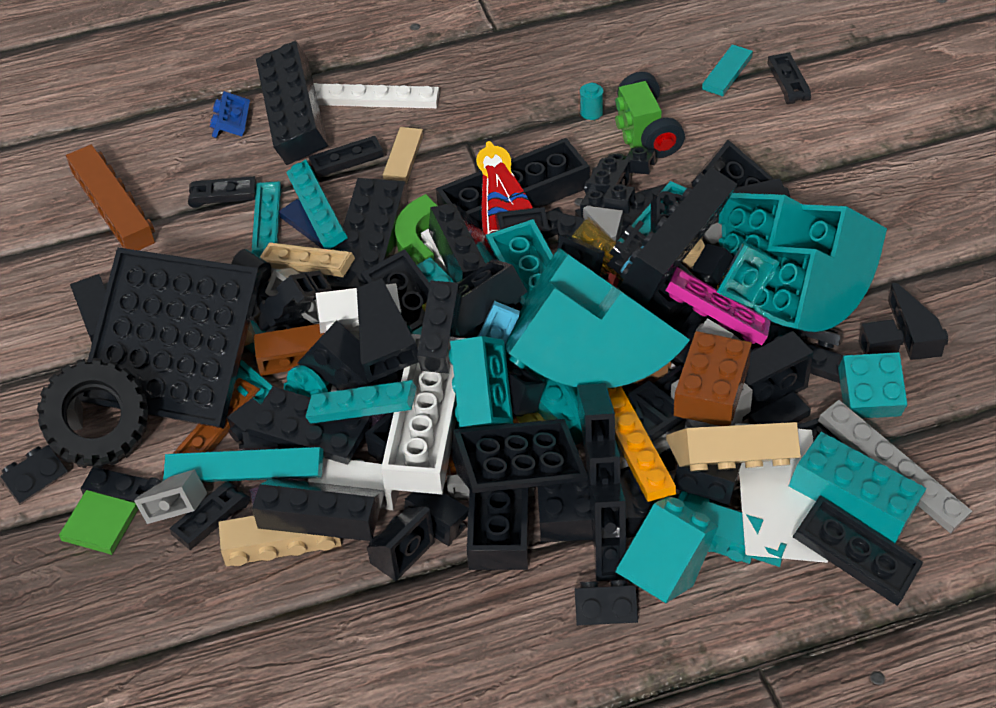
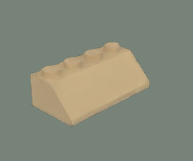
[666,422,801,471]

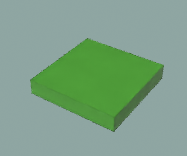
[59,490,138,555]

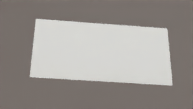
[735,423,828,563]

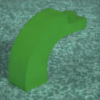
[395,194,437,265]

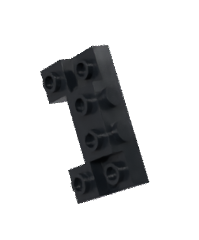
[580,147,656,218]

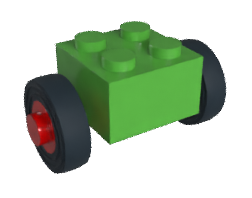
[615,72,685,158]

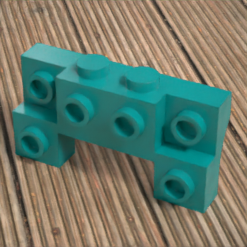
[678,491,787,567]

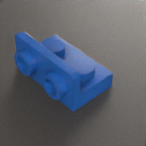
[209,91,250,138]

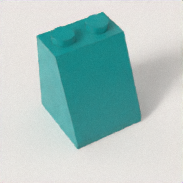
[616,496,719,603]

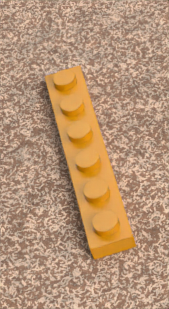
[607,386,676,502]

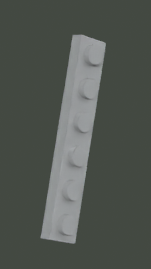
[818,400,972,533]

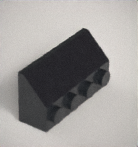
[429,204,497,283]
[252,478,384,541]

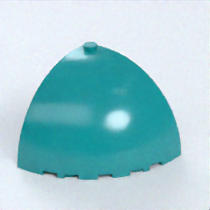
[718,193,887,332]
[506,248,690,388]

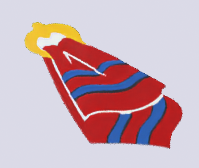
[476,141,533,237]

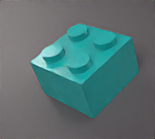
[838,353,908,418]

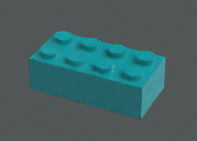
[789,432,927,543]

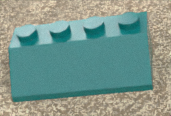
[486,219,553,306]

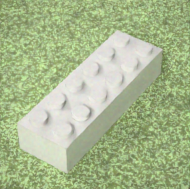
[381,334,466,494]

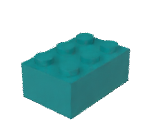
[449,336,513,428]

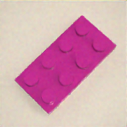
[665,267,771,346]

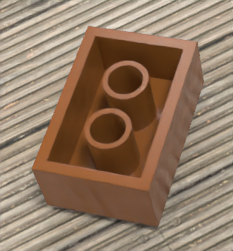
[674,331,752,426]

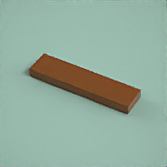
[173,378,260,454]

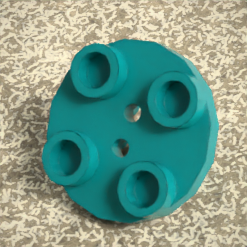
[283,365,329,397]

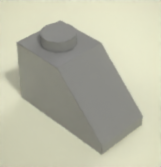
[134,470,207,524]

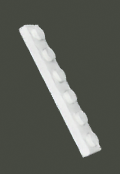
[314,83,440,108]

